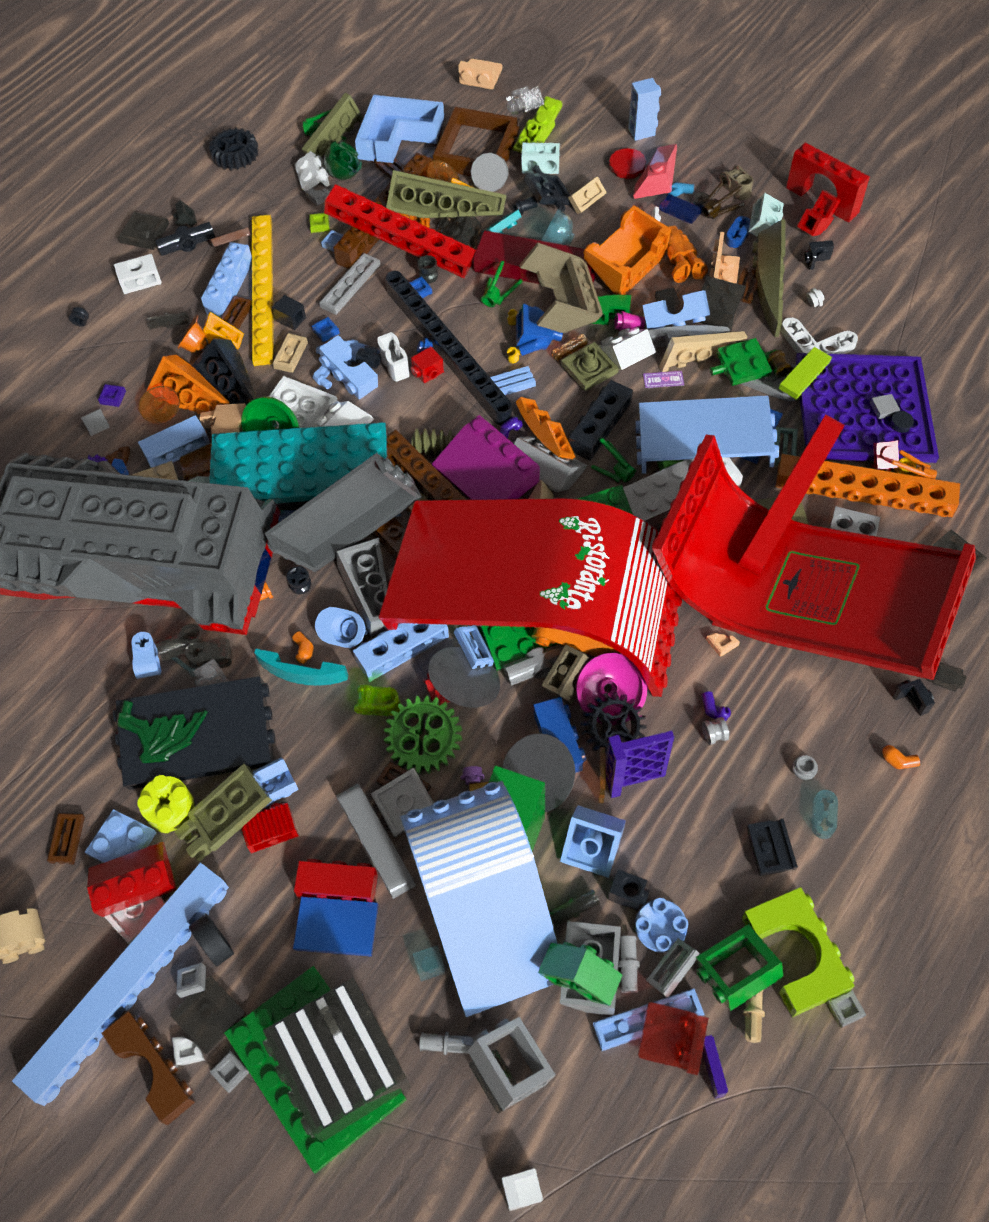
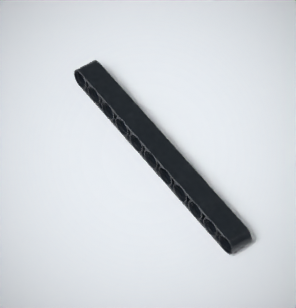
[385,271,512,426]

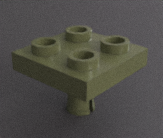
[561,342,619,391]

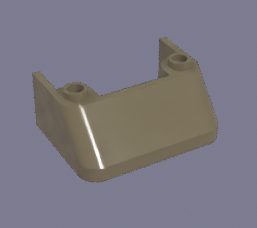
[520,243,603,333]

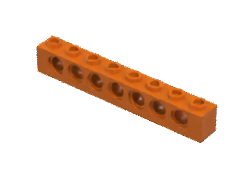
[775,454,960,517]

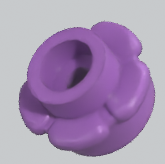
[460,766,484,785]

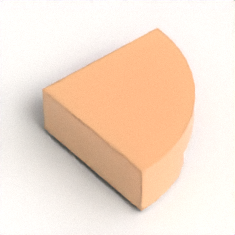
[706,633,740,657]

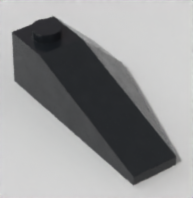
[192,339,257,406]

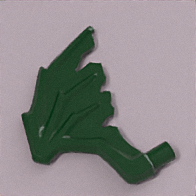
[117,701,208,764]

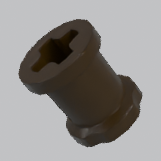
[767,350,793,378]

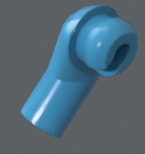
[667,182,694,198]

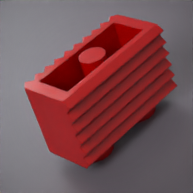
[242,803,299,853]

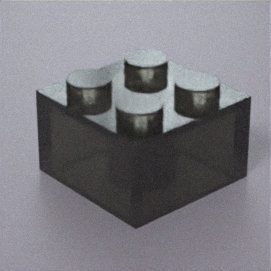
[698,276,746,331]

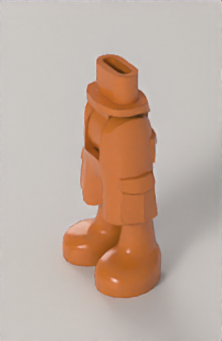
[667,226,708,283]

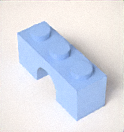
[643,291,710,330]
[319,335,378,399]

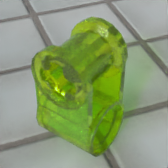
[354,685,402,716]

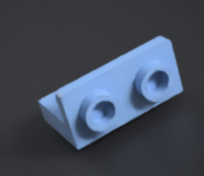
[253,758,298,809]

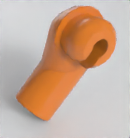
[292,631,314,664]
[882,745,920,769]

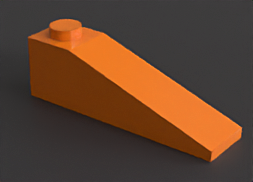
[147,355,230,415]

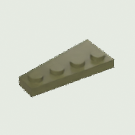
[302,93,364,157]

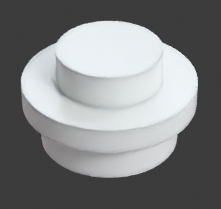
[806,288,824,308]

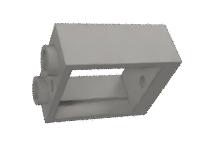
[468,1017,555,1111]

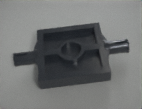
[524,165,571,212]

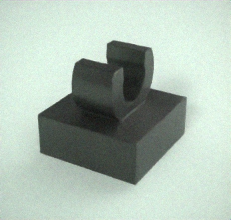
[173,200,197,227]

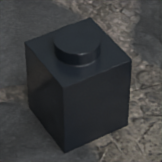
[272,295,306,331]

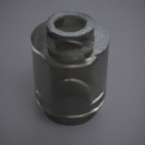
[927,662,967,692]

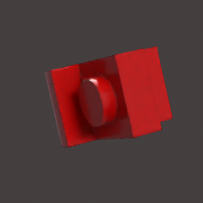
[797,190,841,236]

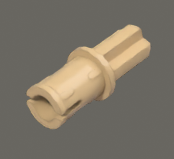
[743,990,765,1043]

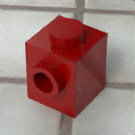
[411,347,444,384]

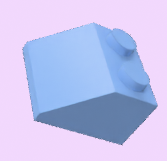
[560,805,626,878]

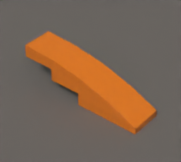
[515,397,575,460]

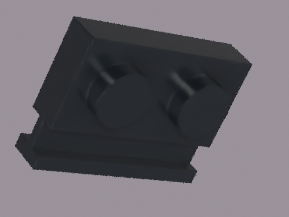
[746,818,798,876]

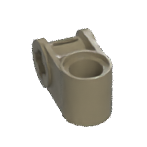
[720,165,753,200]

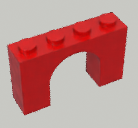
[786,142,870,223]

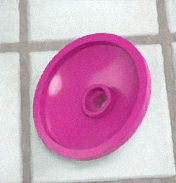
[576,653,647,725]

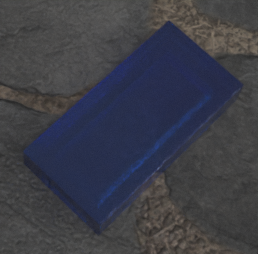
[659,194,702,224]

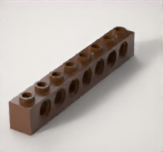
[333,152,434,269]

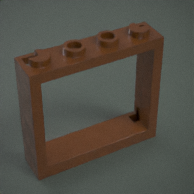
[433,107,520,177]

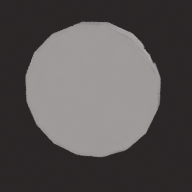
[471,153,508,192]

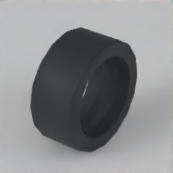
[189,914,234,967]

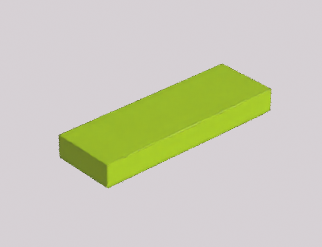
[779,347,832,399]

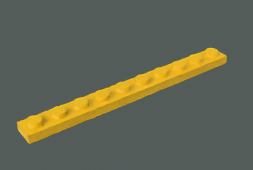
[252,215,274,366]

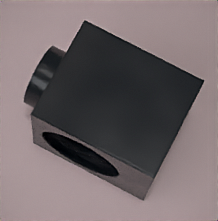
[608,869,650,911]

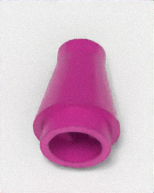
[614,311,645,331]

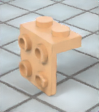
[459,59,502,89]

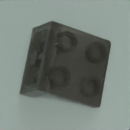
[436,216,482,249]

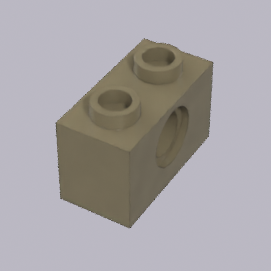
[542,645,591,704]

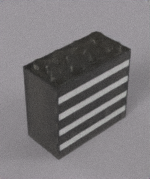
[263,978,411,1142]

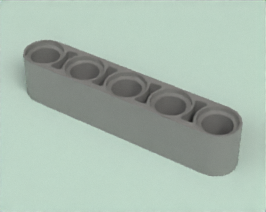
[336,784,416,899]

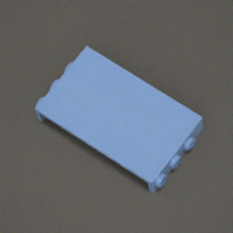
[636,396,779,474]

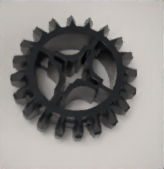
[209,127,259,171]
[581,692,647,757]

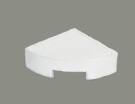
[172,1037,205,1067]

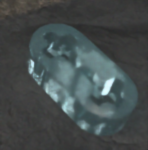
[812,790,838,839]

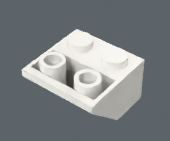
[599,327,656,370]

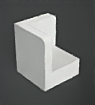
[502,1168,543,1211]

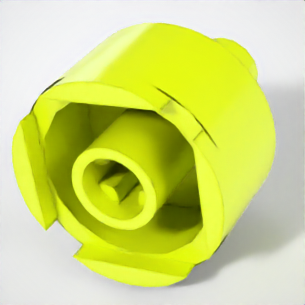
[137,775,195,833]

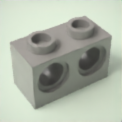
[829,506,880,536]

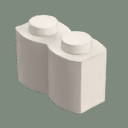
[378,332,410,382]

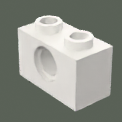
[114,254,162,294]

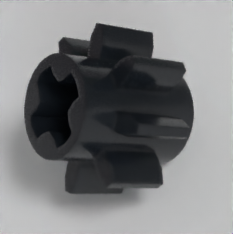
[356,346,381,369]

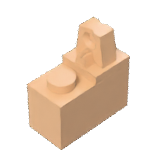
[200,404,246,435]

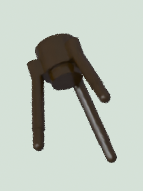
[701,183,745,219]

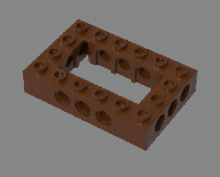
[371,430,466,560]

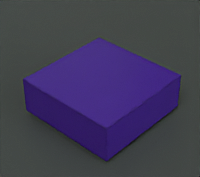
[98,384,126,407]

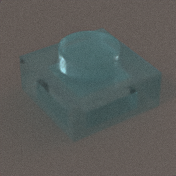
[413,945,446,982]

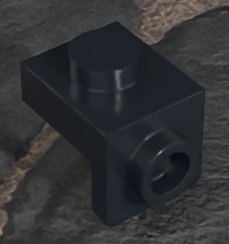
[893,678,935,716]

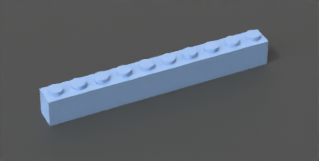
[12,862,229,1106]

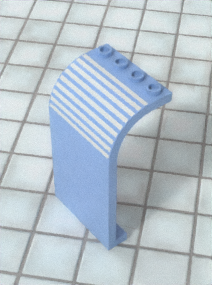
[400,781,557,1017]

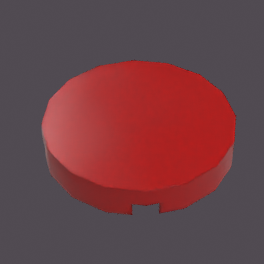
[609,148,646,179]

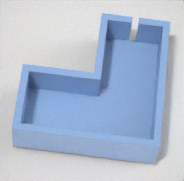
[355,95,444,163]

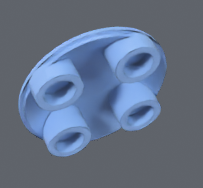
[635,898,688,953]

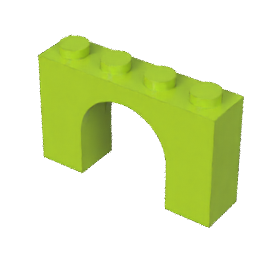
[741,887,855,1017]

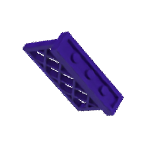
[604,731,674,798]

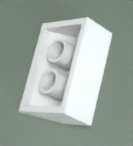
[314,401,374,427]

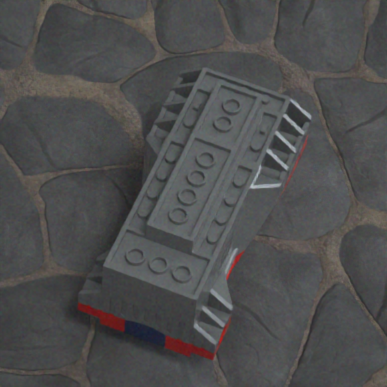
[0,452,280,635]

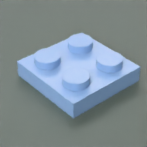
[85,809,157,863]

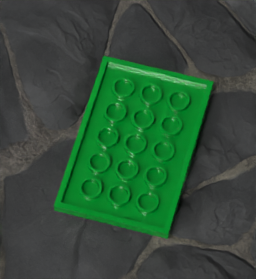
[224,965,407,1174]

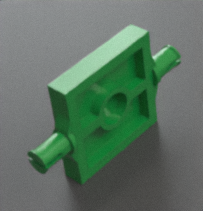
[710,338,777,386]

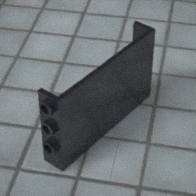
[113,676,276,790]

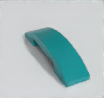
[254,649,348,686]

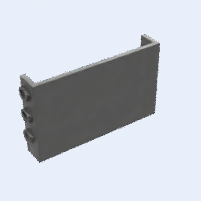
[265,453,422,572]

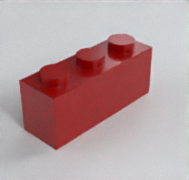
[294,859,378,902]

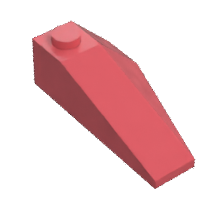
[634,144,677,199]

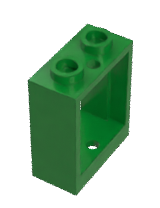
[696,924,784,1011]

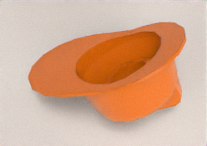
[178,315,207,353]

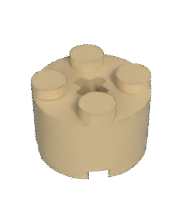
[0,909,45,964]

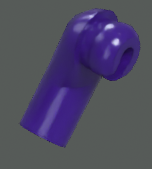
[499,417,523,439]
[701,691,731,721]

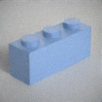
[628,78,661,141]
[138,415,211,468]

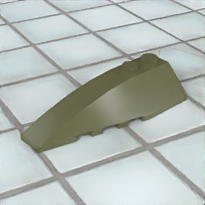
[386,170,507,218]
[752,219,785,337]

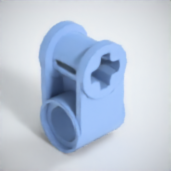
[131,632,161,679]

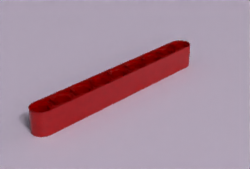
[738,414,845,576]

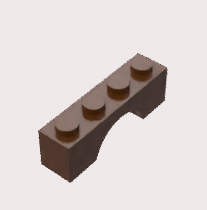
[101,1011,195,1125]

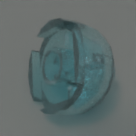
[541,209,575,245]

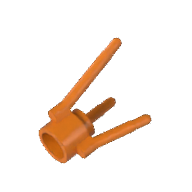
[891,450,937,479]

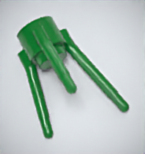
[303,109,347,140]
[481,261,522,307]
[591,438,636,483]

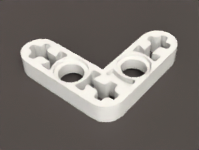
[781,317,858,354]

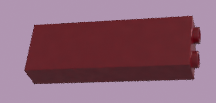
[474,230,595,284]

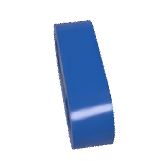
[725,216,751,248]

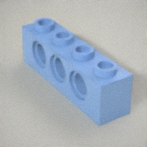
[201,242,252,317]
[353,623,449,682]

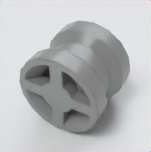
[702,717,729,745]

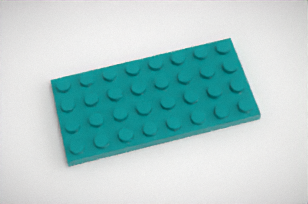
[209,422,387,504]

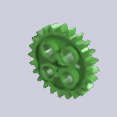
[384,695,463,774]

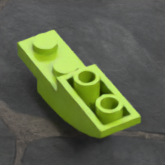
[513,96,562,153]

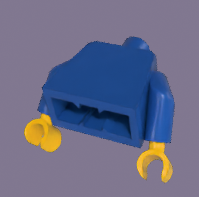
[507,304,563,363]

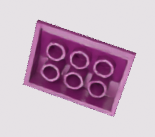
[432,415,540,500]

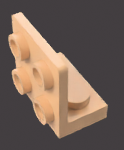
[709,232,740,291]

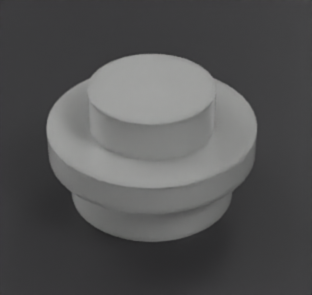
[792,755,818,780]

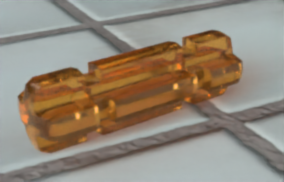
[551,334,588,361]

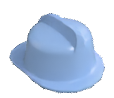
[315,607,368,648]

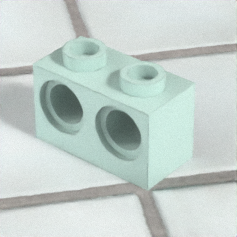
[522,143,560,174]
[748,193,783,237]

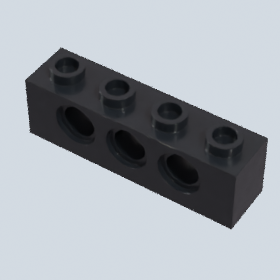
[567,380,633,461]

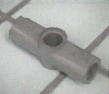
[503,644,565,686]

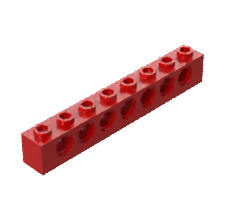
[324,184,476,278]

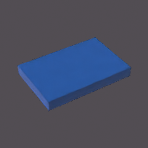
[293,897,379,957]

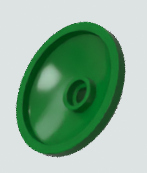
[241,396,299,432]

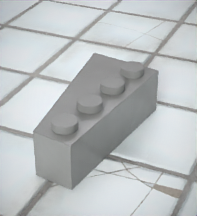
[337,538,389,637]

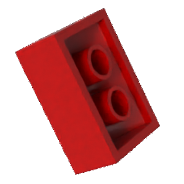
[87,842,177,917]

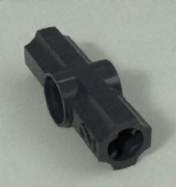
[155,222,215,256]

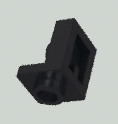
[804,240,834,270]

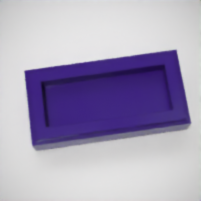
[699,1035,728,1099]

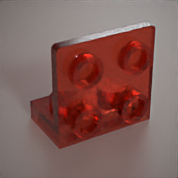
[638,1002,709,1075]

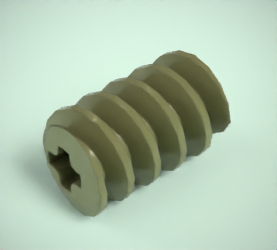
[411,428,455,456]

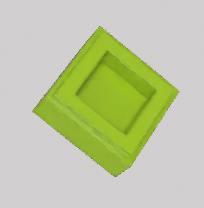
[309,213,330,233]

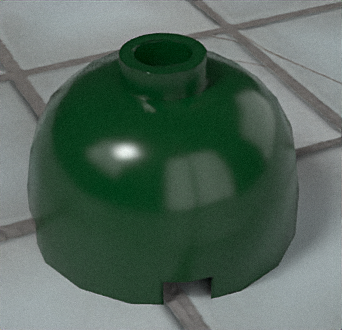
[324,141,362,181]

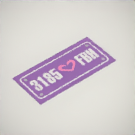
[643,371,684,388]

